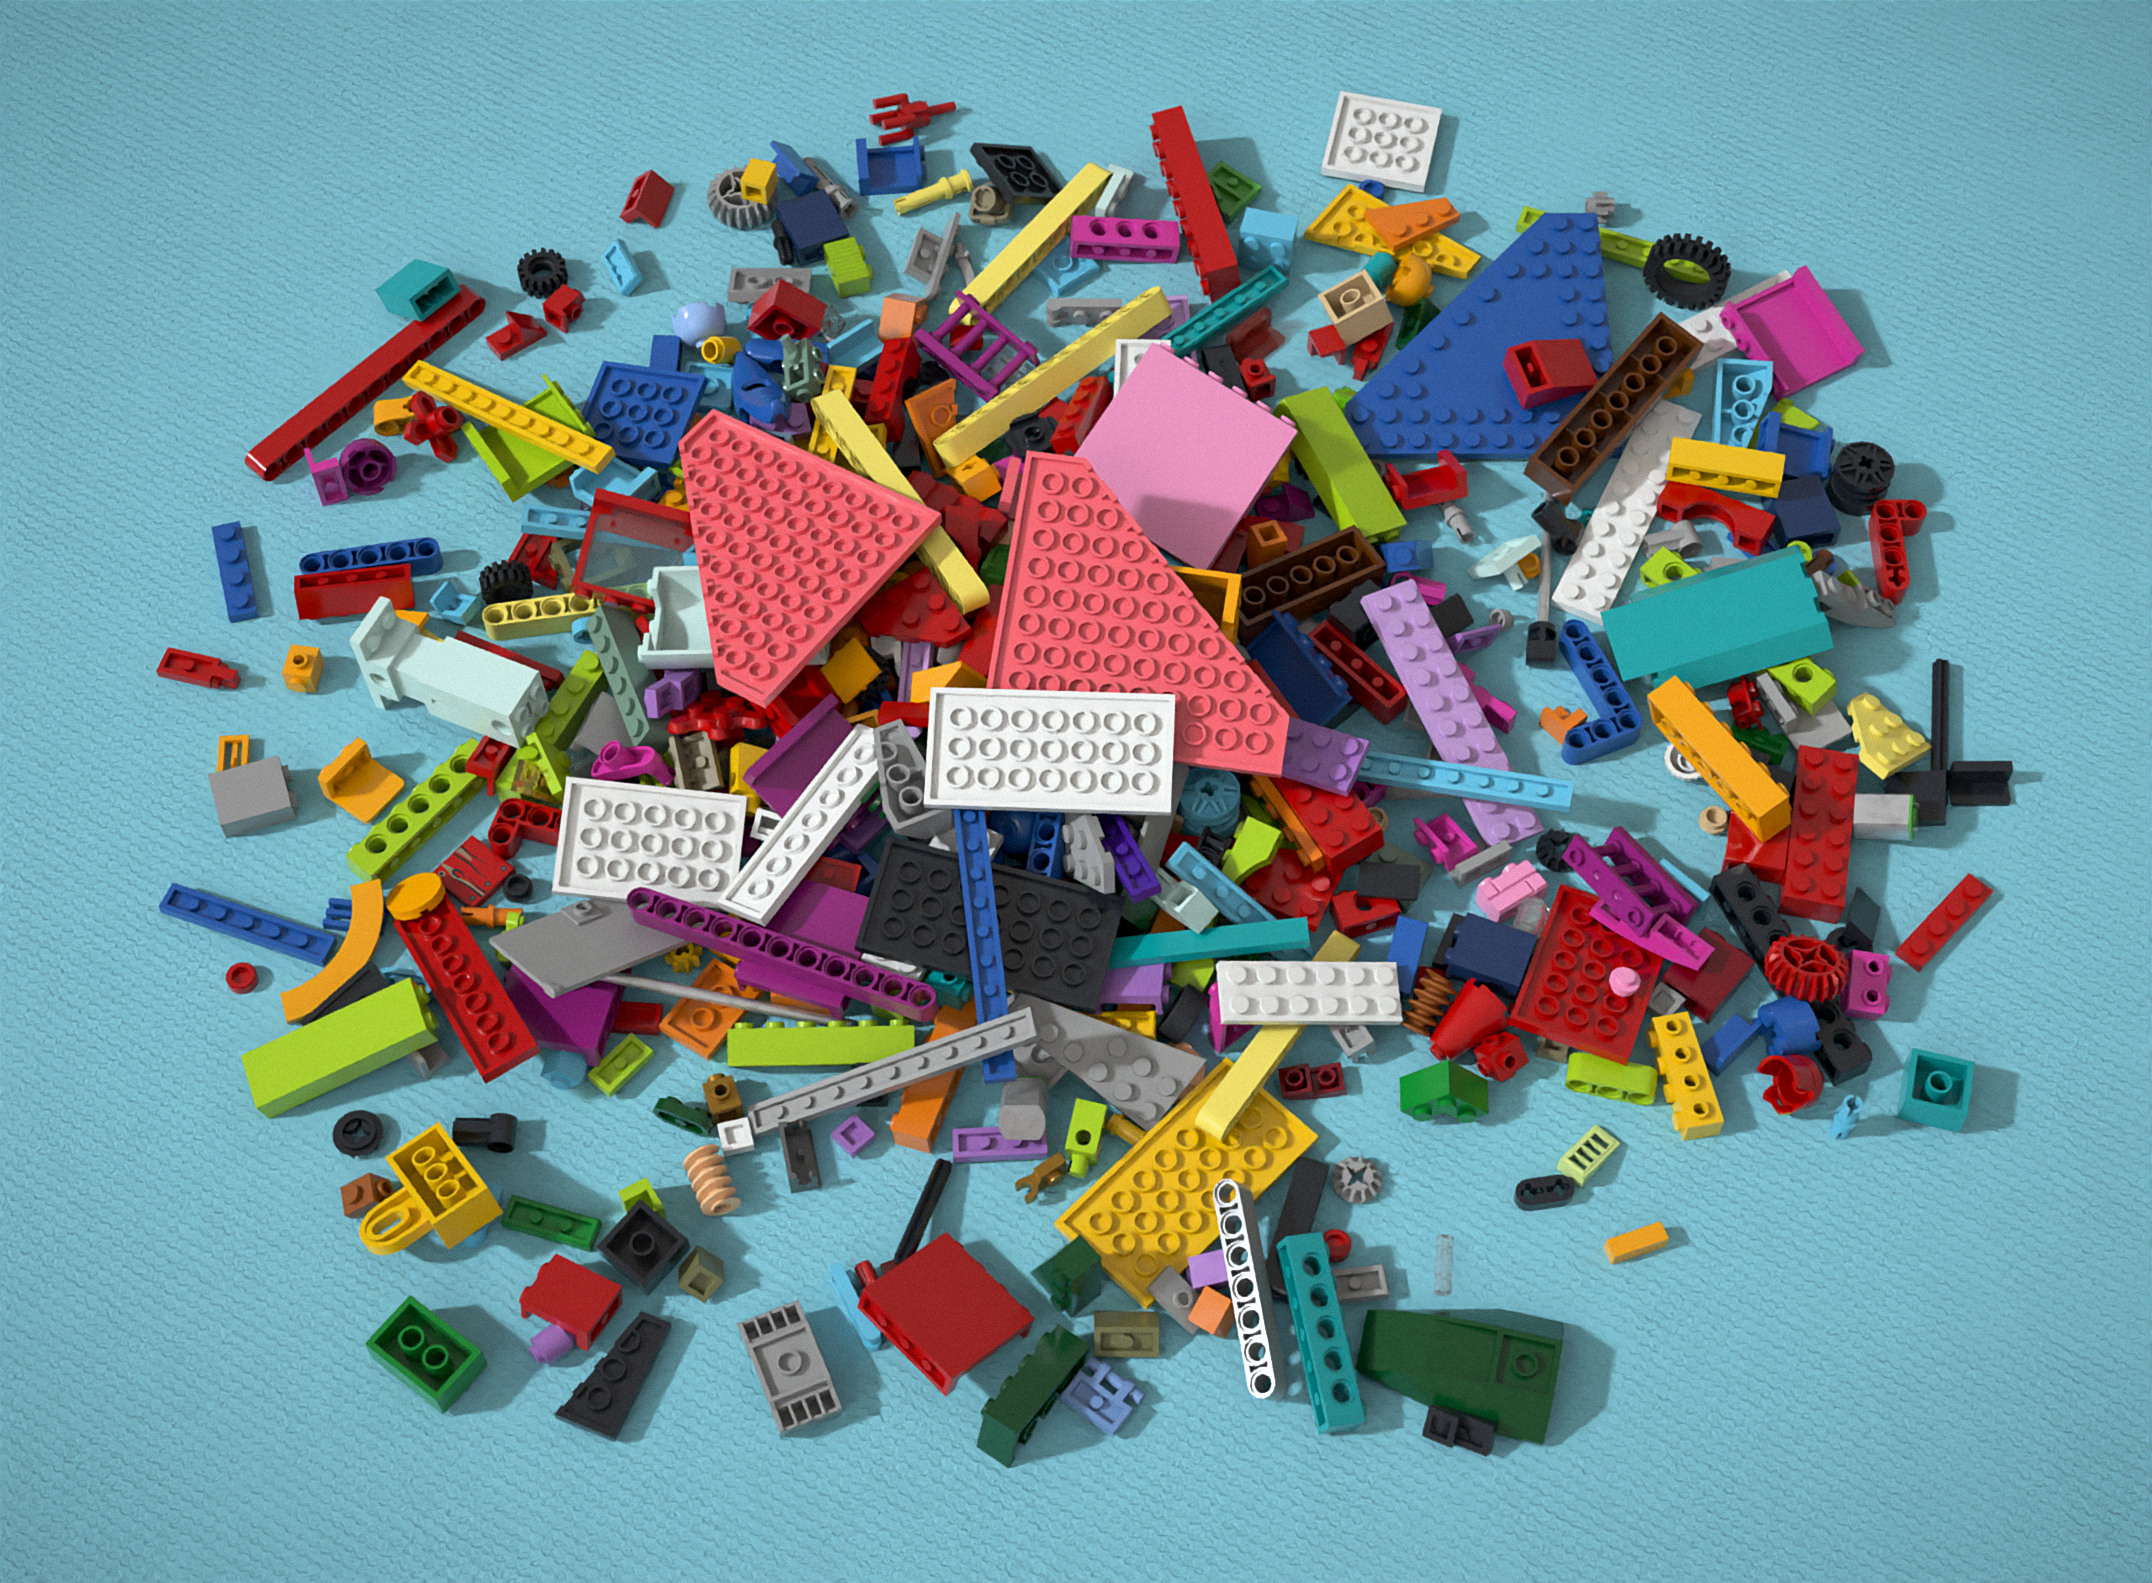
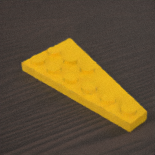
[1304,183,1481,280]

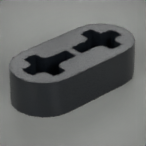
[1514,1175,1575,1211]

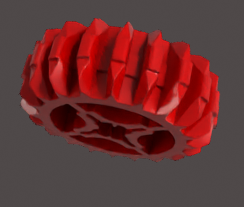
[1764,933,1849,1003]

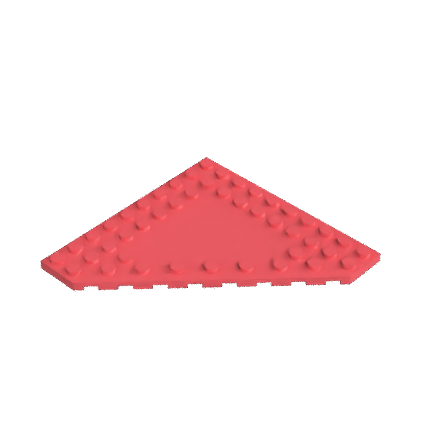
[678,409,942,708]
[986,450,1290,778]

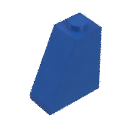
[1375,540,1434,573]
[1387,915,1429,999]

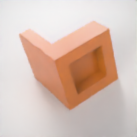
[1539,706,1588,745]
[1188,1285,1236,1339]

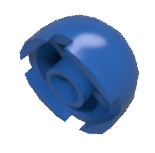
[987,810,1037,855]

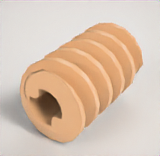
[683,1144,741,1216]

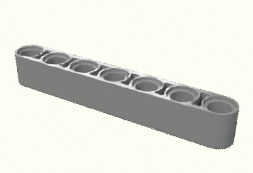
[1213,1179,1288,1401]

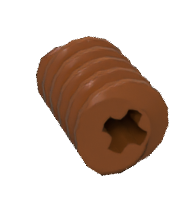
[1400,968,1458,1037]

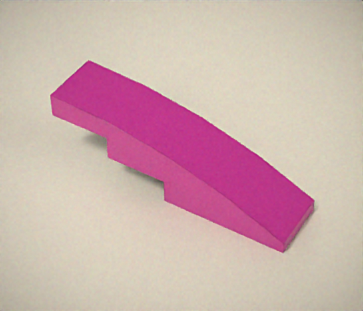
[1589,898,1715,971]

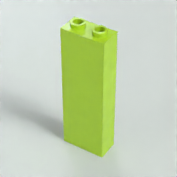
[1272,386,1407,548]
[241,977,438,1119]

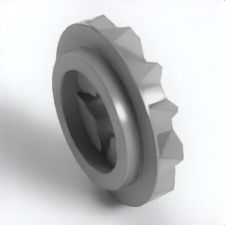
[1332,1155,1382,1204]

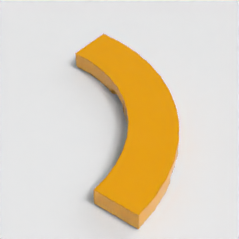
[280,879,384,1025]

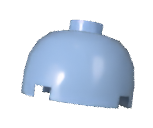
[671,302,726,351]

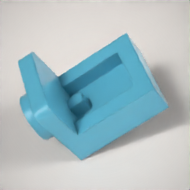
[430,582,483,625]

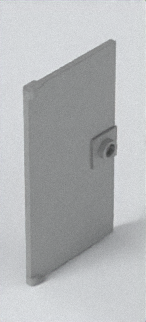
[489,899,704,998]

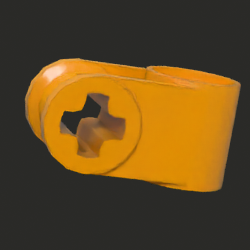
[373,396,418,436]

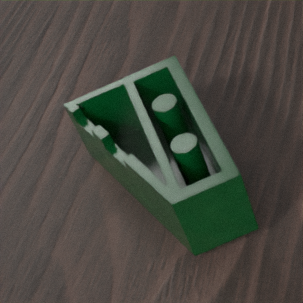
[1030,1235,1102,1318]

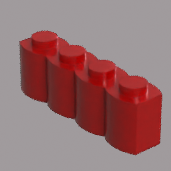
[907,470,1008,554]

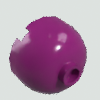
[339,438,397,496]

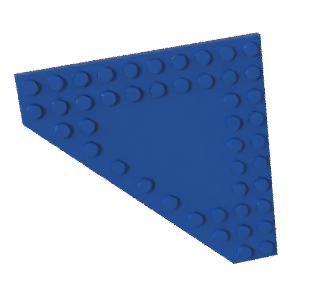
[1344,213,1622,459]

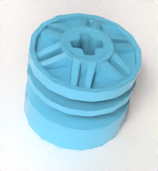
[1177,767,1240,838]

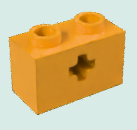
[944,454,1002,502]

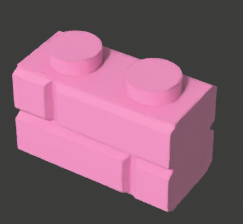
[1475,860,1548,924]

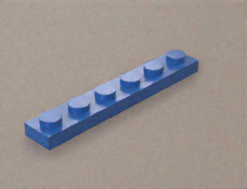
[159,883,338,968]

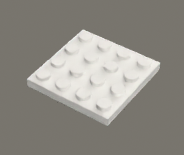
[1321,91,1442,193]

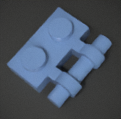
[1060,1356,1146,1438]

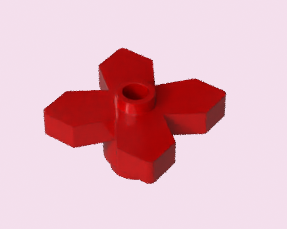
[404,390,464,463]

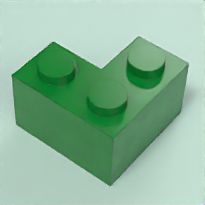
[1400,1060,1489,1123]

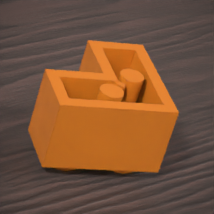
[878,293,929,350]

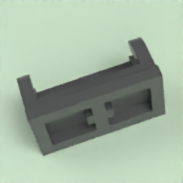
[778,1120,822,1194]

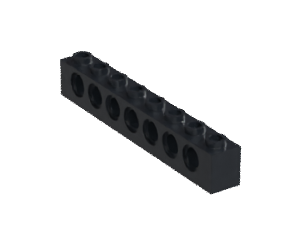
[1709,863,1873,1086]

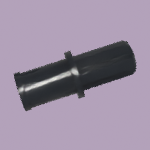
[771,219,794,266]

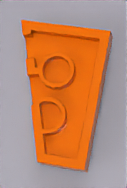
[1364,197,1460,253]

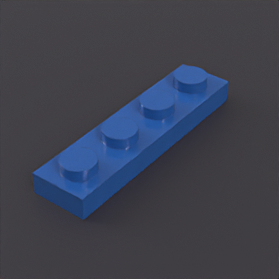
[211,521,259,623]

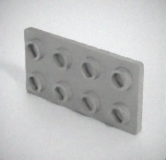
[1745,662,1852,753]

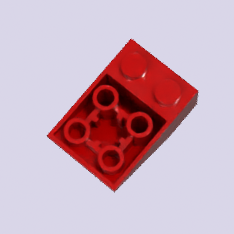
[1503,339,1598,410]

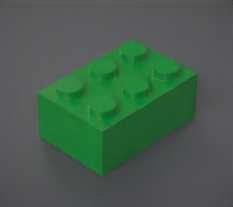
[365,1295,488,1414]

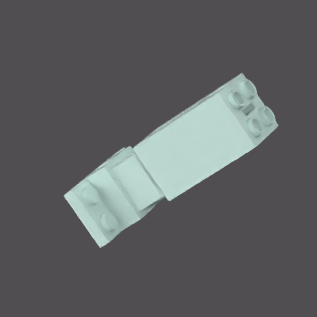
[349,596,549,749]

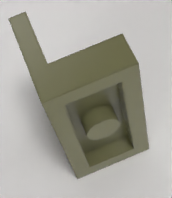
[1094,1311,1159,1357]

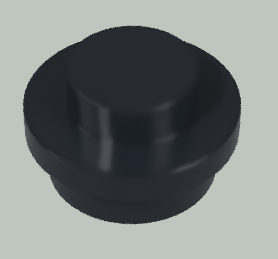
[503,874,533,903]

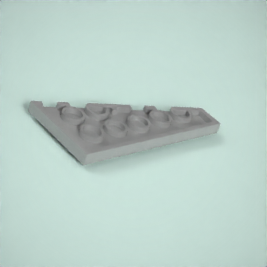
[1008,993,1207,1132]

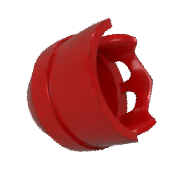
[1757,1055,1824,1115]

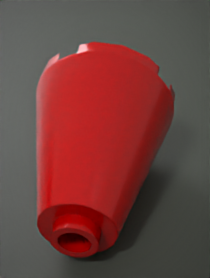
[1429,978,1510,1062]

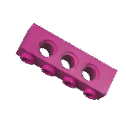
[1069,215,1180,264]

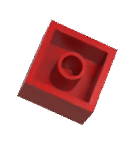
[747,279,827,340]

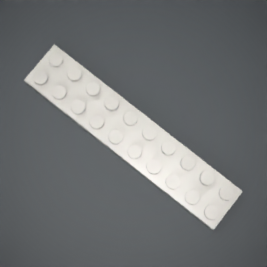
[1550,399,1702,626]

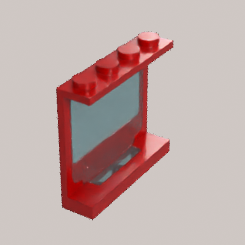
[570,488,694,615]

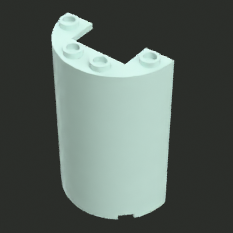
[638,566,831,670]

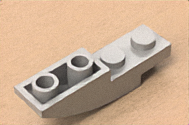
[1811,570,1897,628]

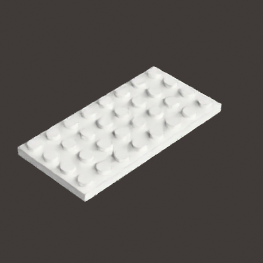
[924,687,1175,816]

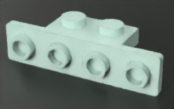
[1086,164,1134,217]

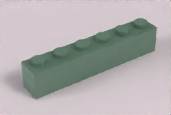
[586,605,679,755]

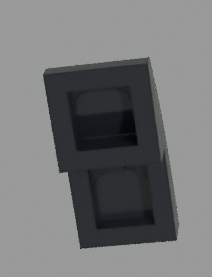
[1422,1405,1499,1457]

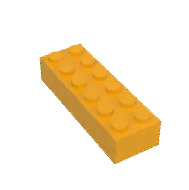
[1647,675,1792,843]

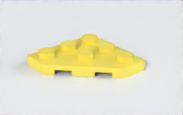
[1846,692,1932,780]

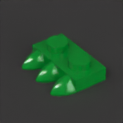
[1731,723,1789,765]

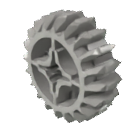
[707,164,779,230]

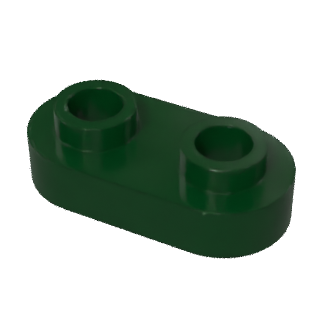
[653,1096,714,1137]

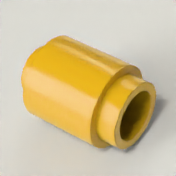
[701,336,741,364]

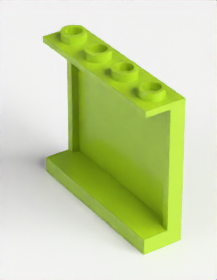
[461,374,597,503]

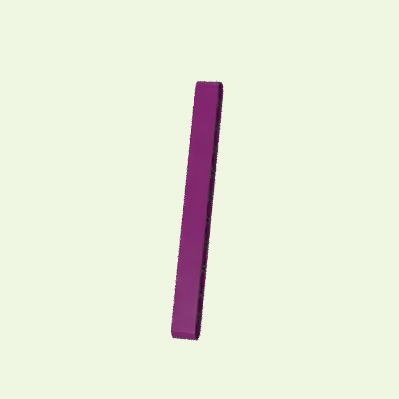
[626,887,939,1022]

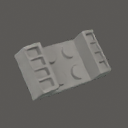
[737,1300,842,1437]

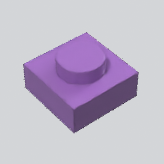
[831,1113,876,1159]

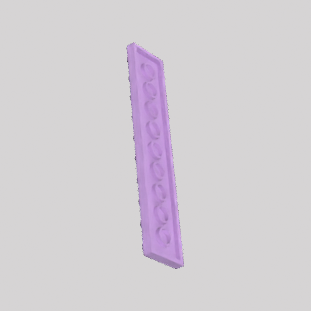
[1360,579,1544,848]

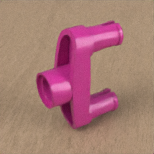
[591,740,676,786]

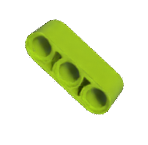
[1565,1052,1658,1105]

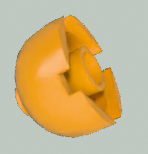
[1384,251,1434,307]

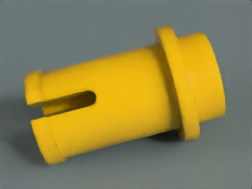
[1106,1113,1148,1146]

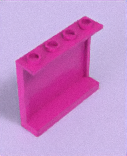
[1719,265,1865,403]

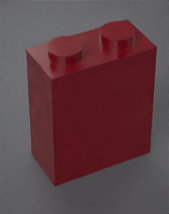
[1661,927,1755,1024]

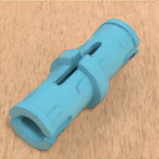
[1830,1095,1863,1140]

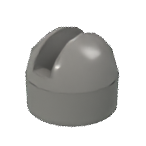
[1489,609,1515,632]

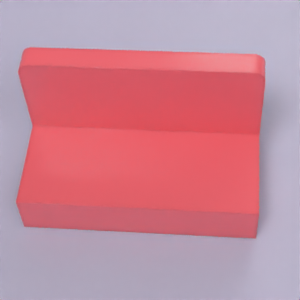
[998,456,1023,522]

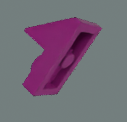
[1254,482,1315,522]

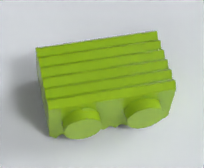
[823,237,874,299]

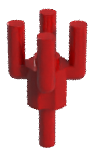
[869,93,956,146]

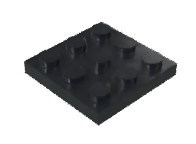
[969,142,1063,206]

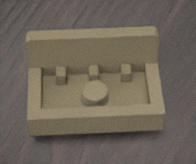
[668,731,725,792]

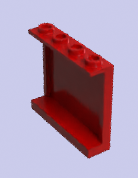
[857,1232,1034,1397]

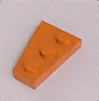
[904,378,958,478]

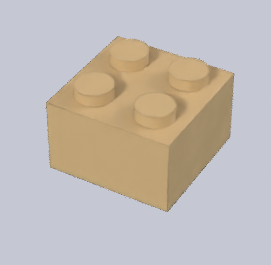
[1317,269,1394,347]

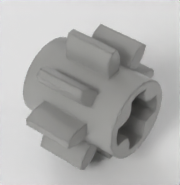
[1585,191,1615,224]

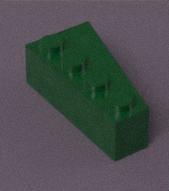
[976,1324,1090,1468]

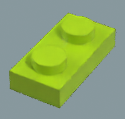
[587,1033,654,1098]

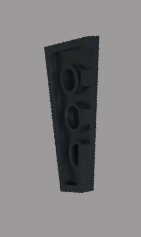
[554,1311,672,1442]

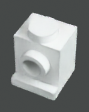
[750,806,782,841]

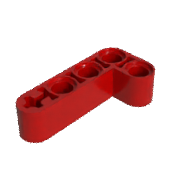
[1868,499,1927,606]
[488,798,562,860]

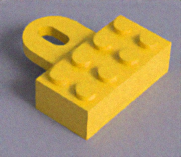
[359,1122,503,1255]

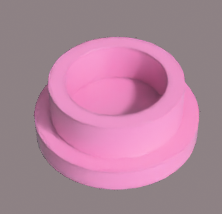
[1609,967,1641,997]

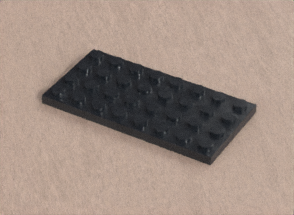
[855,835,1126,1013]

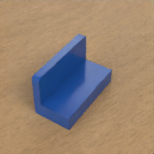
[770,140,820,197]
[1700,1013,1763,1077]

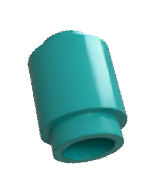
[1361,252,1396,289]

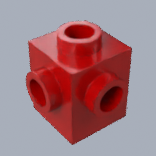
[1473,1031,1529,1082]

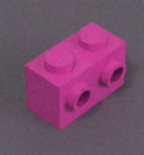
[1839,949,1892,1021]

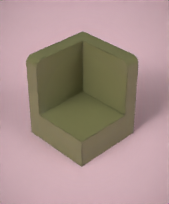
[678,1245,724,1303]

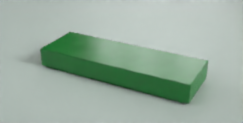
[500,1195,602,1252]

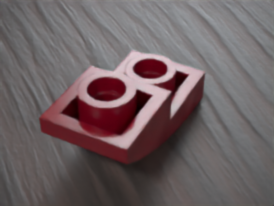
[1278,1062,1347,1100]

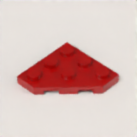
[854,567,972,649]

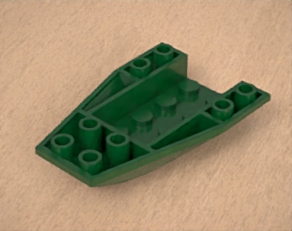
[1356,1309,1564,1446]

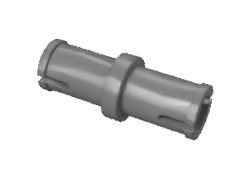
[1437,500,1476,544]

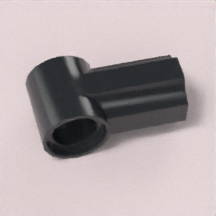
[1531,499,1585,556]
[452,1113,518,1153]

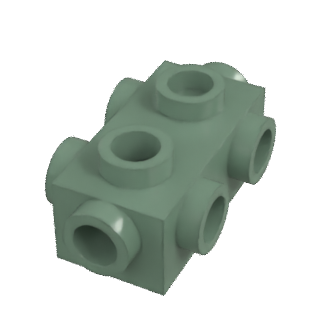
[779,334,825,403]

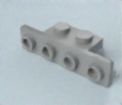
[903,212,961,305]

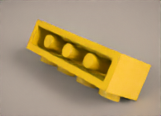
[1665,437,1786,498]
[1645,1011,1724,1141]

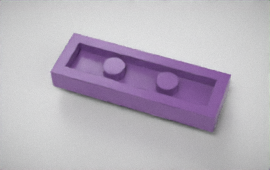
[952,1126,1048,1163]

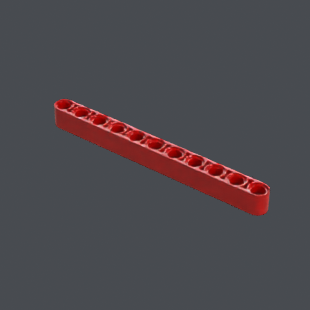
[245,284,486,482]

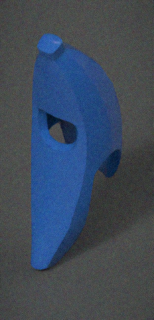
[731,351,792,425]

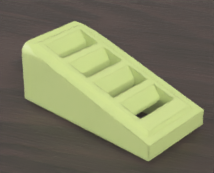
[1556,1124,1620,1188]

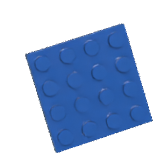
[581,361,708,470]

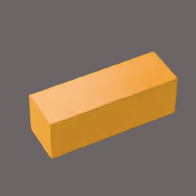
[1603,1221,1669,1265]

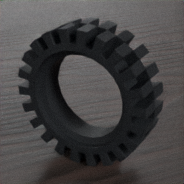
[1643,233,1731,310]

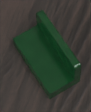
[1395,297,1441,351]

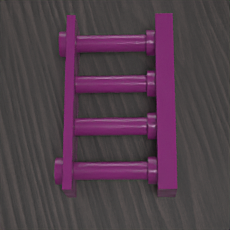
[913,289,1040,403]
[1562,826,1699,938]

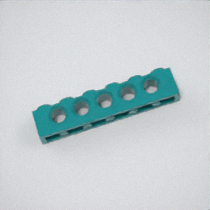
[1276,1232,1367,1435]

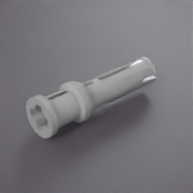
[803,157,859,220]

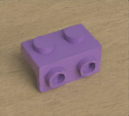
[749,402,812,440]

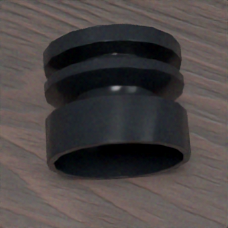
[1826,441,1895,517]

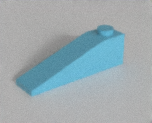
[1712,358,1773,448]

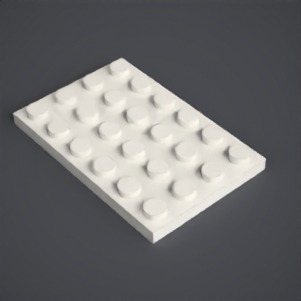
[552,777,747,913]

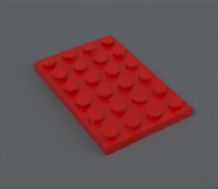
[1508,884,1664,1066]

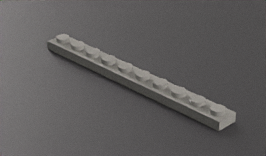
[747,1007,1041,1139]

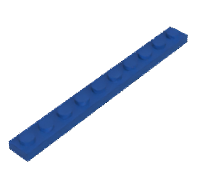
[953,809,1016,1085]

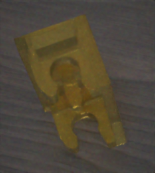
[510,759,563,806]

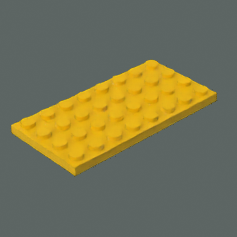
[1054,1057,1319,1310]

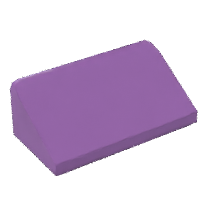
[1444,623,1502,656]

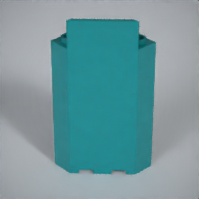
[1600,545,1834,690]

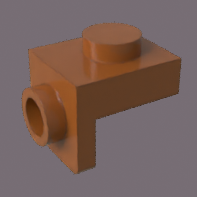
[340,1173,393,1219]

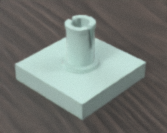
[1467,535,1541,591]

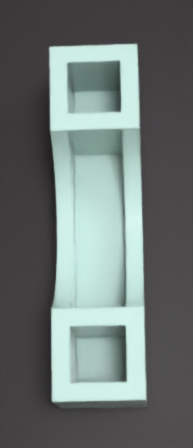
[1149,867,1219,934]

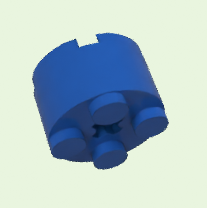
[1752,995,1822,1056]

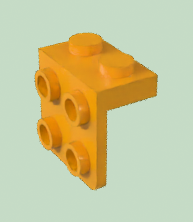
[317,737,405,824]

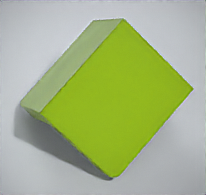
[618,1177,667,1220]

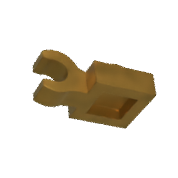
[1015,1152,1066,1204]

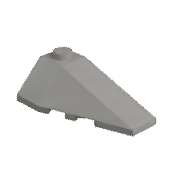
[873,718,952,840]

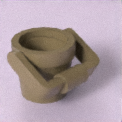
[969,182,1014,225]

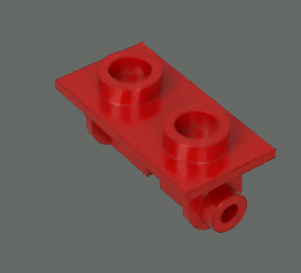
[1727,675,1764,730]

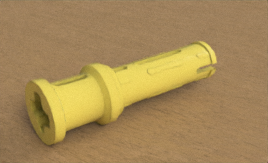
[893,169,973,216]

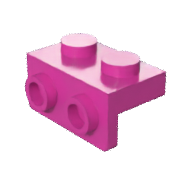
[1413,812,1479,872]

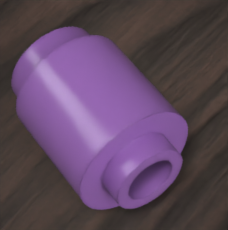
[528,1324,576,1366]

